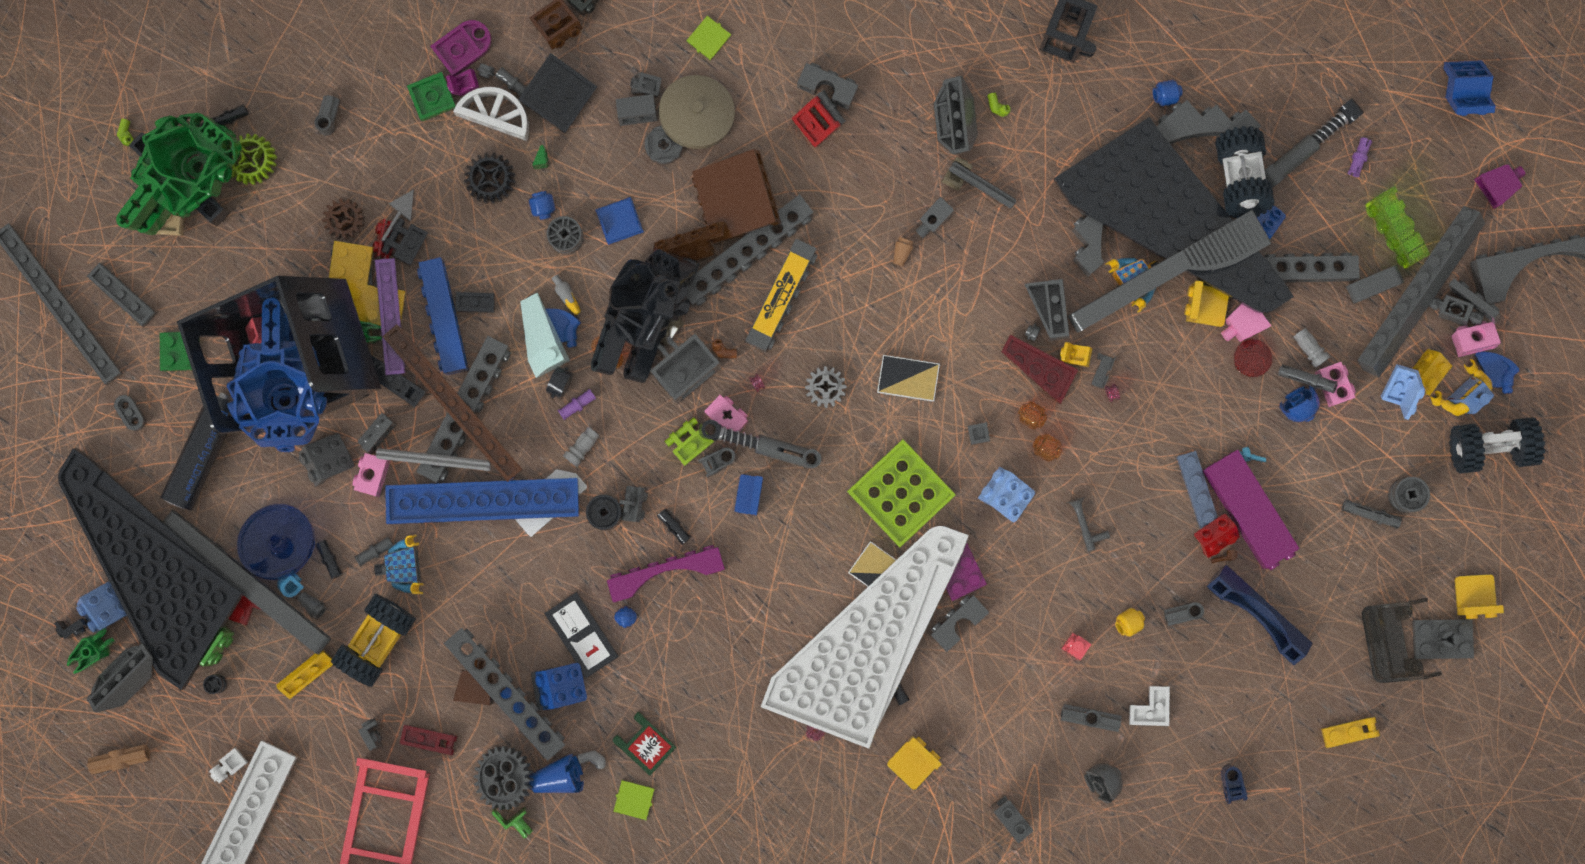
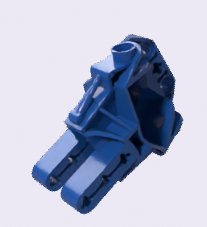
[227,298,327,452]

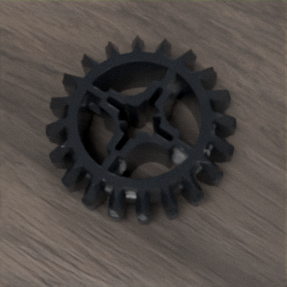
[464,153,516,204]

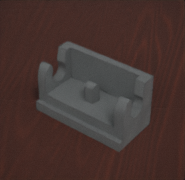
[616,94,657,126]

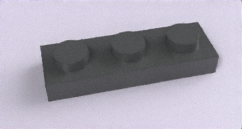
[1449,279,1501,324]

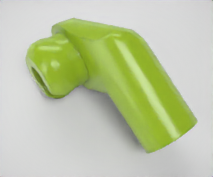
[987,93,1011,117]
[117,118,134,146]

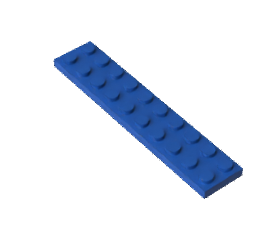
[385,478,579,524]

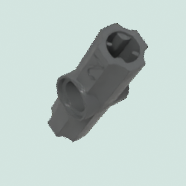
[1060,704,1122,732]

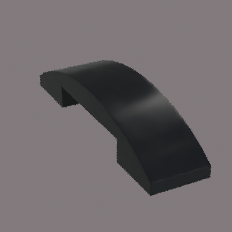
[371,355,426,407]

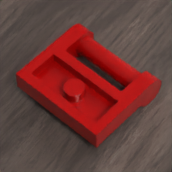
[791,96,841,148]

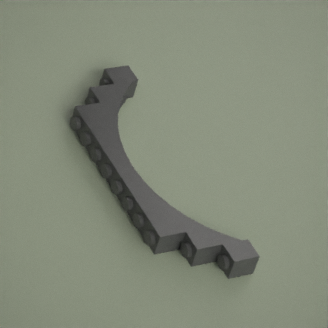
[1072,100,1261,277]

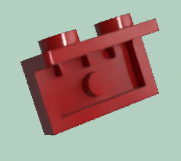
[1194,514,1240,558]

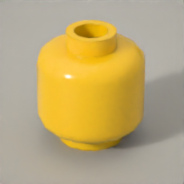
[1115,608,1145,637]

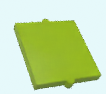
[686,16,731,61]
[613,780,655,820]

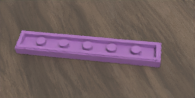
[375,258,406,375]

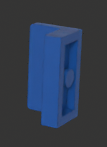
[734,474,763,516]

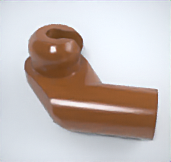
[711,339,737,359]

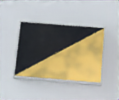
[877,355,940,402]
[848,541,896,587]

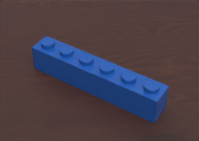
[417,257,469,375]

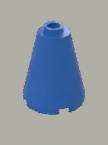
[529,754,584,793]

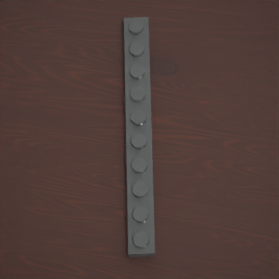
[0,223,123,385]

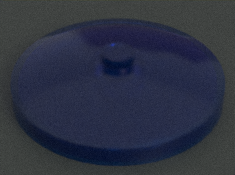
[237,504,315,580]

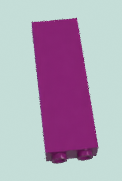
[1202,450,1300,570]

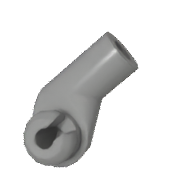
[578,751,606,769]

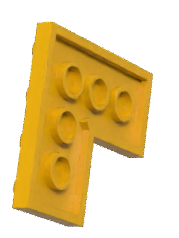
[329,241,406,326]

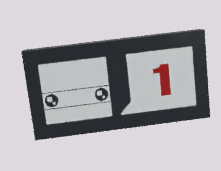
[544,592,619,678]

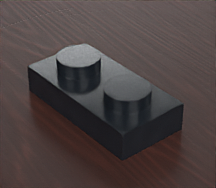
[455,292,495,313]

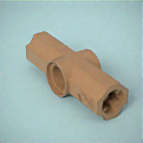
[87,744,151,774]

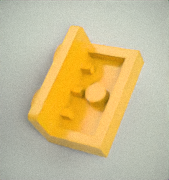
[1412,349,1452,396]

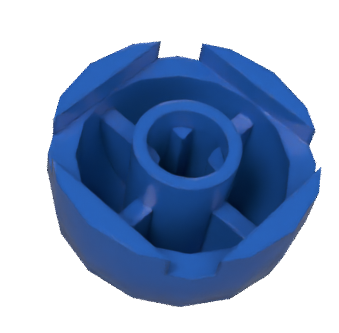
[1279,386,1320,422]

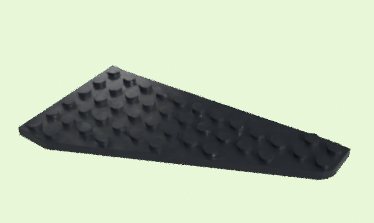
[1053,117,1294,313]
[58,448,245,690]

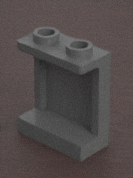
[989,795,1033,844]

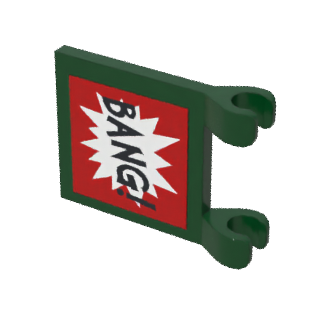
[612,712,676,776]

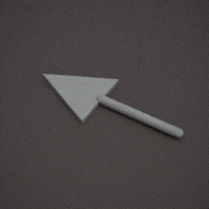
[381,190,414,242]

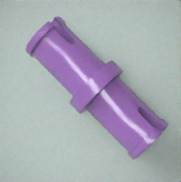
[1348,138,1372,177]
[558,389,596,420]

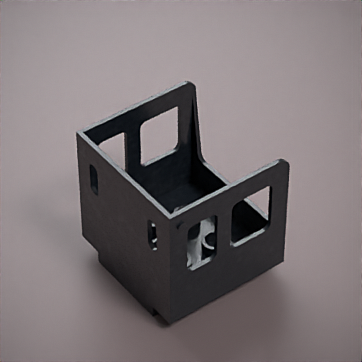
[177,276,382,434]

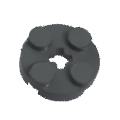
[645,126,683,164]

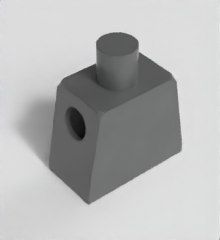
[915,197,956,239]

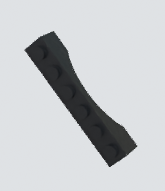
[129,132,230,227]

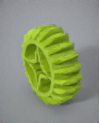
[228,134,277,185]

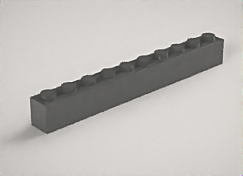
[1357,206,1485,378]

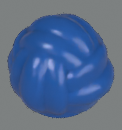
[614,606,637,628]

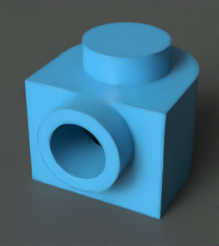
[277,571,304,597]

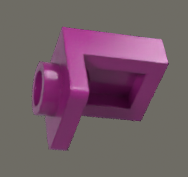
[446,69,479,96]

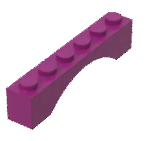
[607,545,725,603]

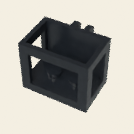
[1039,0,1098,63]

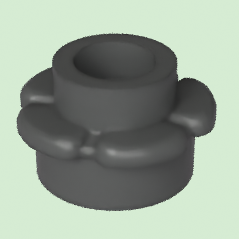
[476,63,495,79]
[1025,323,1041,341]

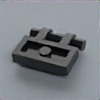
[381,218,428,267]

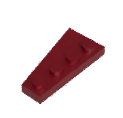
[1001,335,1078,404]

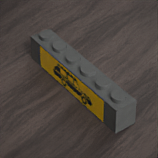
[745,239,818,353]

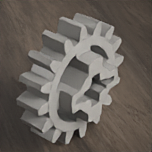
[805,366,847,409]

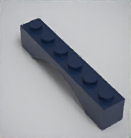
[1207,565,1313,665]

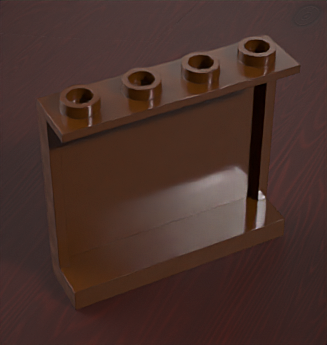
[692,149,781,245]

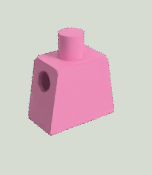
[1221,304,1271,342]

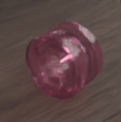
[749,373,765,392]
[1105,383,1120,403]

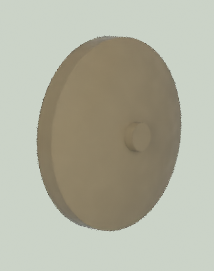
[659,75,735,149]

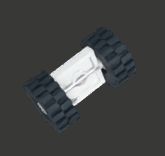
[1215,126,1275,218]
[1449,417,1545,474]

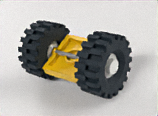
[331,593,416,687]

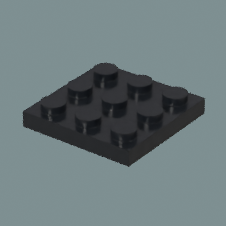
[518,53,597,133]

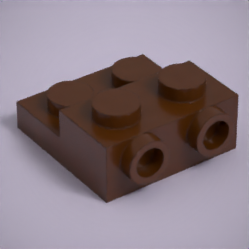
[529,0,583,50]

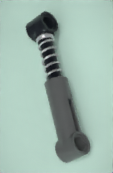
[1264,98,1364,188]
[699,420,821,469]

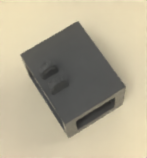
[650,334,721,405]

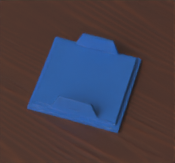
[595,197,643,245]

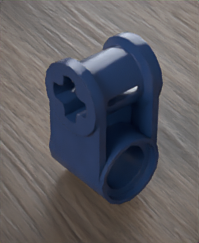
[1221,765,1248,804]

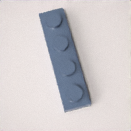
[1176,451,1218,529]

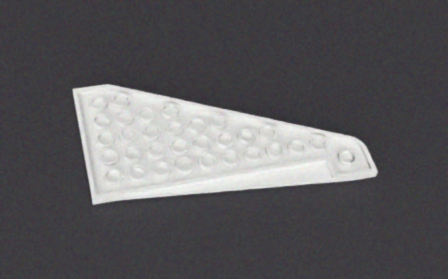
[761,526,969,749]

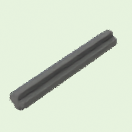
[949,161,1016,208]

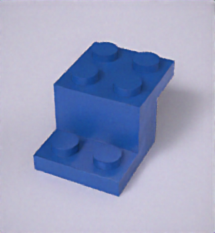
[1443,60,1496,116]

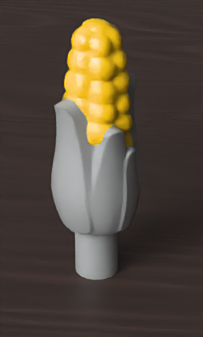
[552,274,581,315]

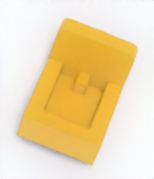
[1060,342,1092,367]

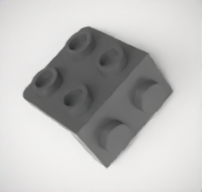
[299,433,354,487]

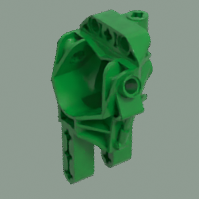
[116,113,242,235]

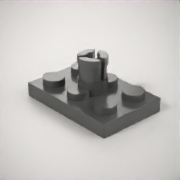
[1412,619,1474,659]

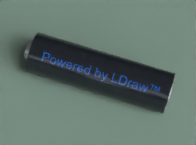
[160,392,232,511]

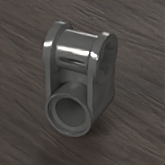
[698,448,737,478]

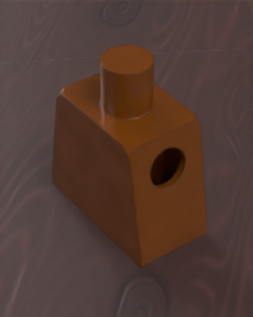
[453,660,493,705]

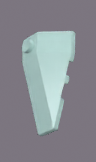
[520,293,570,378]

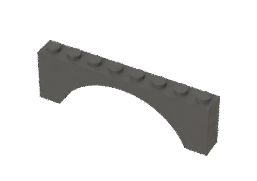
[1470,235,1585,305]

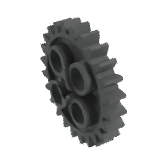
[473,746,534,810]

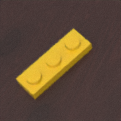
[276,650,333,699]

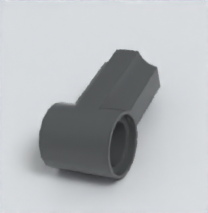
[314,95,340,136]
[1163,602,1204,626]

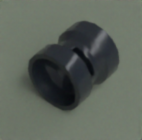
[203,674,228,694]

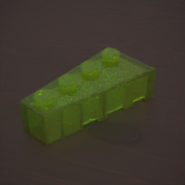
[1365,186,1430,269]

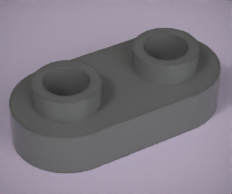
[114,395,146,431]

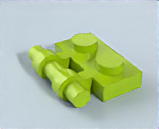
[664,417,714,466]

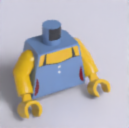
[1430,359,1494,416]

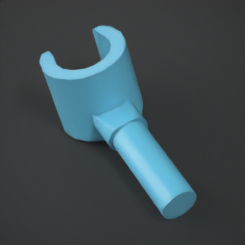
[1240,447,1266,462]

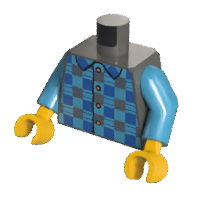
[374,534,424,594]

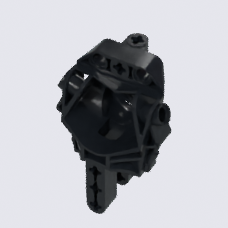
[591,249,700,383]

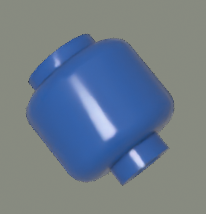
[1153,80,1183,106]
[529,191,556,220]

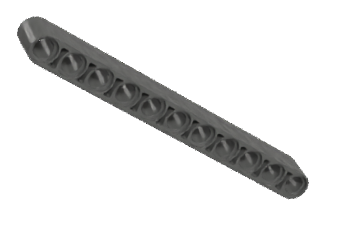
[163,510,331,655]

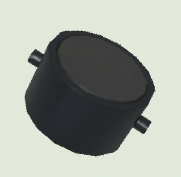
[546,366,573,399]

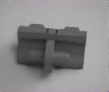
[619,486,648,523]

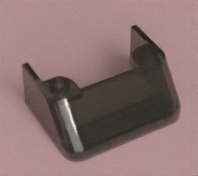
[1362,598,1442,683]

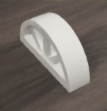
[453,87,529,141]

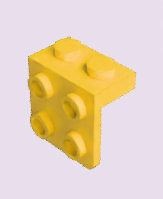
[1184,281,1229,327]
[1455,575,1504,619]
[887,736,942,790]

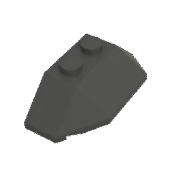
[934,76,978,155]
[87,644,153,713]

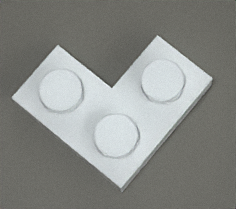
[1129,686,1170,726]

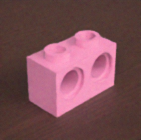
[1315,362,1356,407]

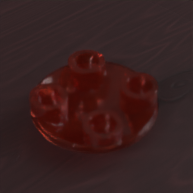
[1234,339,1272,377]

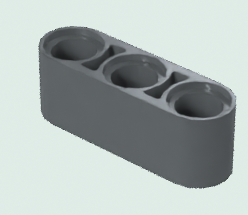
[1346,265,1404,304]

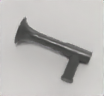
[1066,497,1110,551]

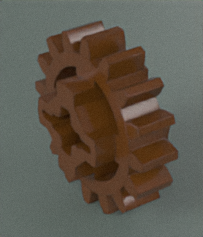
[322,198,365,240]

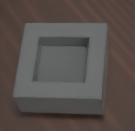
[967,422,990,445]

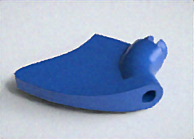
[546,309,581,348]
[1474,352,1520,394]

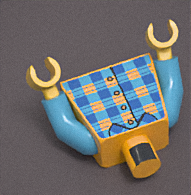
[1105,258,1158,313]

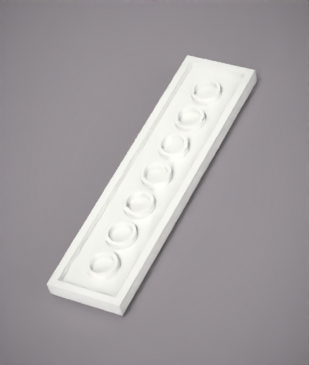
[201,740,297,864]

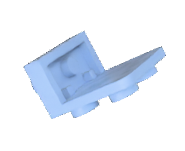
[1381,364,1425,420]
[978,467,1035,522]

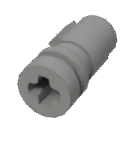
[1293,328,1331,368]
[563,427,600,468]

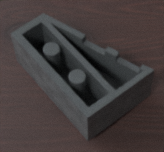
[1024,279,1070,341]

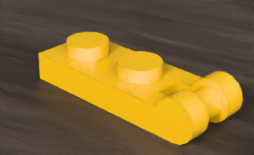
[1321,716,1380,748]

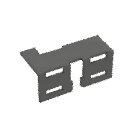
[1091,353,1116,389]

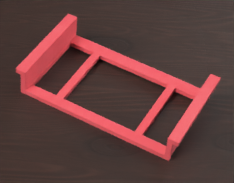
[340,757,430,864]

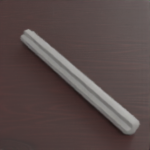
[376,448,491,471]

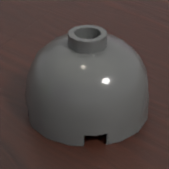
[1084,763,1123,803]

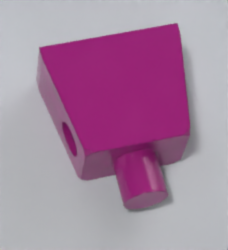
[1474,164,1526,209]

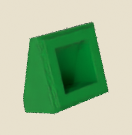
[532,145,549,169]

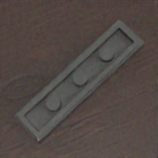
[87,262,157,327]

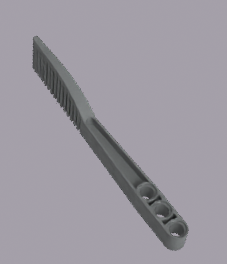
[1068,210,1271,333]

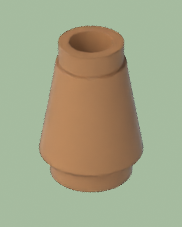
[893,237,913,266]

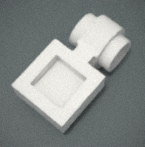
[209,748,248,783]

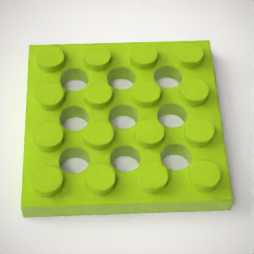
[847,439,955,548]

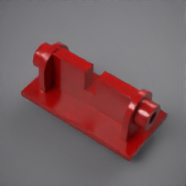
[372,219,392,259]

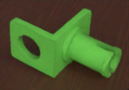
[491,807,533,839]

